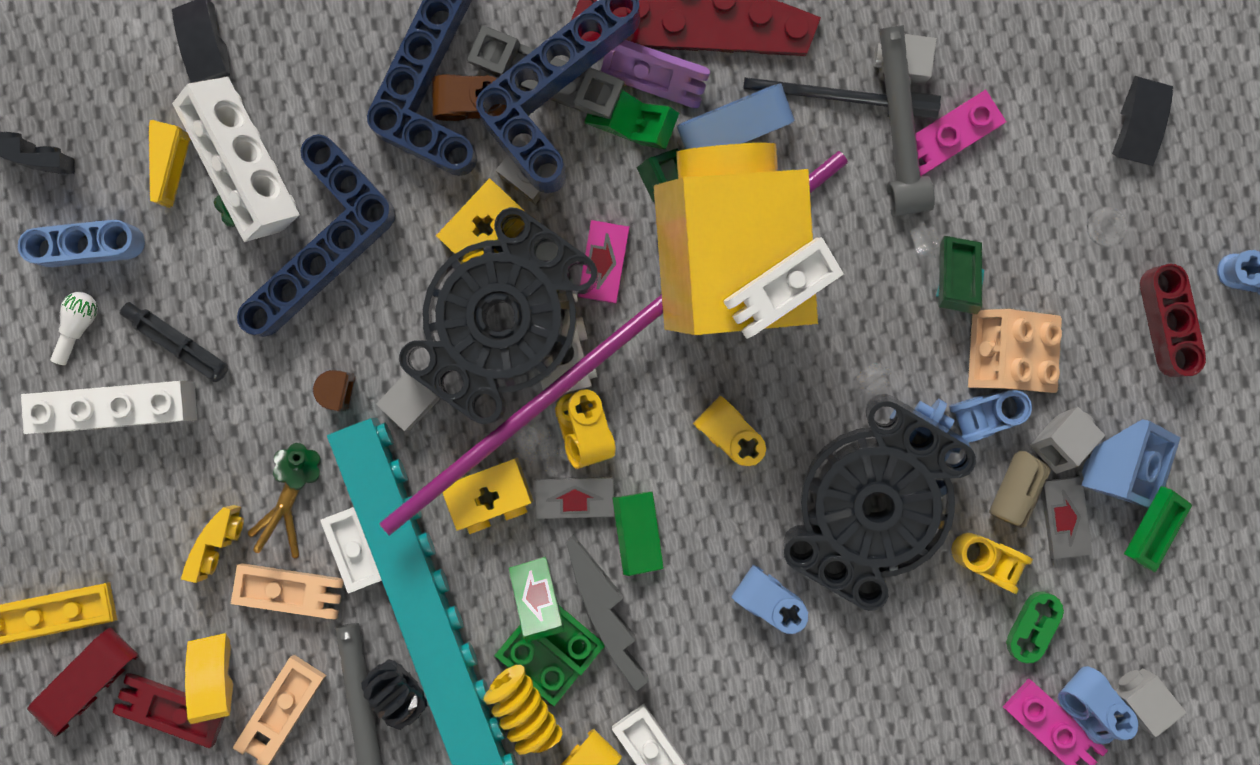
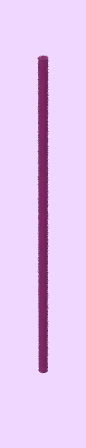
[379,151,848,536]

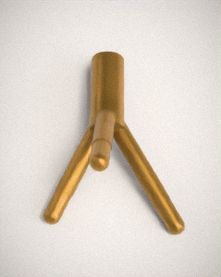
[248,483,299,559]

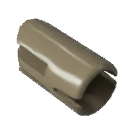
[989,451,1051,528]

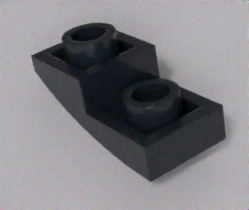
[172,0,230,83]
[1112,76,1173,166]
[0,132,75,174]

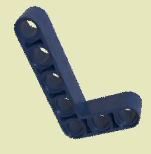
[367,0,477,176]
[476,0,640,194]
[237,134,396,337]

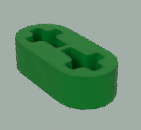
[1006,591,1064,664]

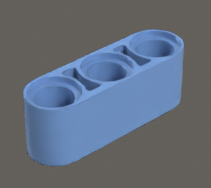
[677,83,795,149]
[18,220,145,267]

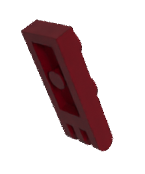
[112,673,225,749]

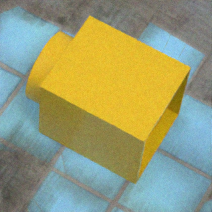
[654,143,818,335]

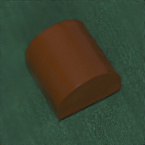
[313,370,356,411]

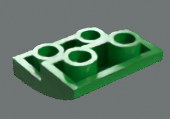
[494,604,605,707]

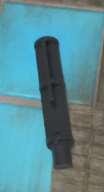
[120,302,228,382]

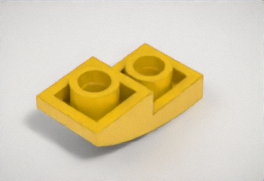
[181,505,244,583]
[185,633,233,724]

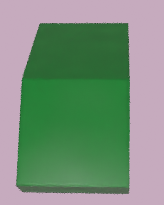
[584,90,680,149]

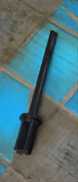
[743,77,941,119]

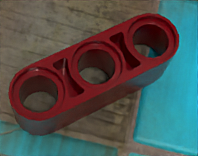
[1140,264,1206,377]
[27,628,139,737]

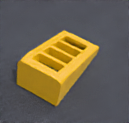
[149,120,190,208]

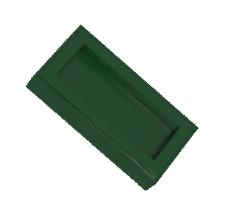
[939,236,982,314]

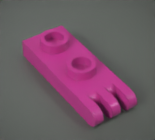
[916,89,1007,176]
[1003,678,1108,765]

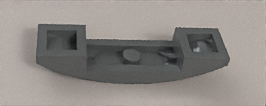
[467,25,625,119]

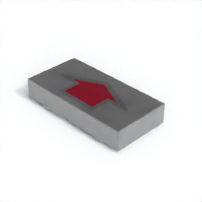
[1042,476,1093,559]
[535,477,615,519]

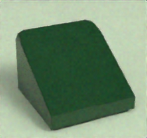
[636,148,679,202]

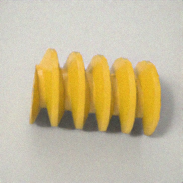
[483,665,563,755]

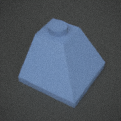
[1081,419,1181,509]

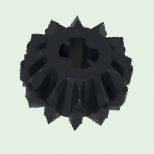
[361,659,427,730]

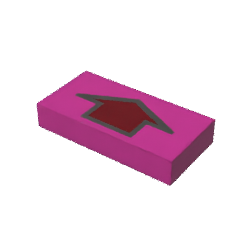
[578,220,629,304]

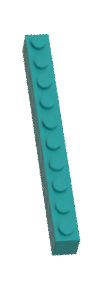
[327,418,518,765]

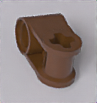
[432,74,506,121]

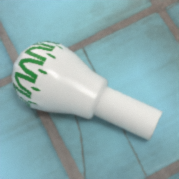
[50,292,98,365]

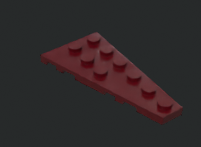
[571,0,821,56]

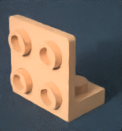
[968,309,1062,393]

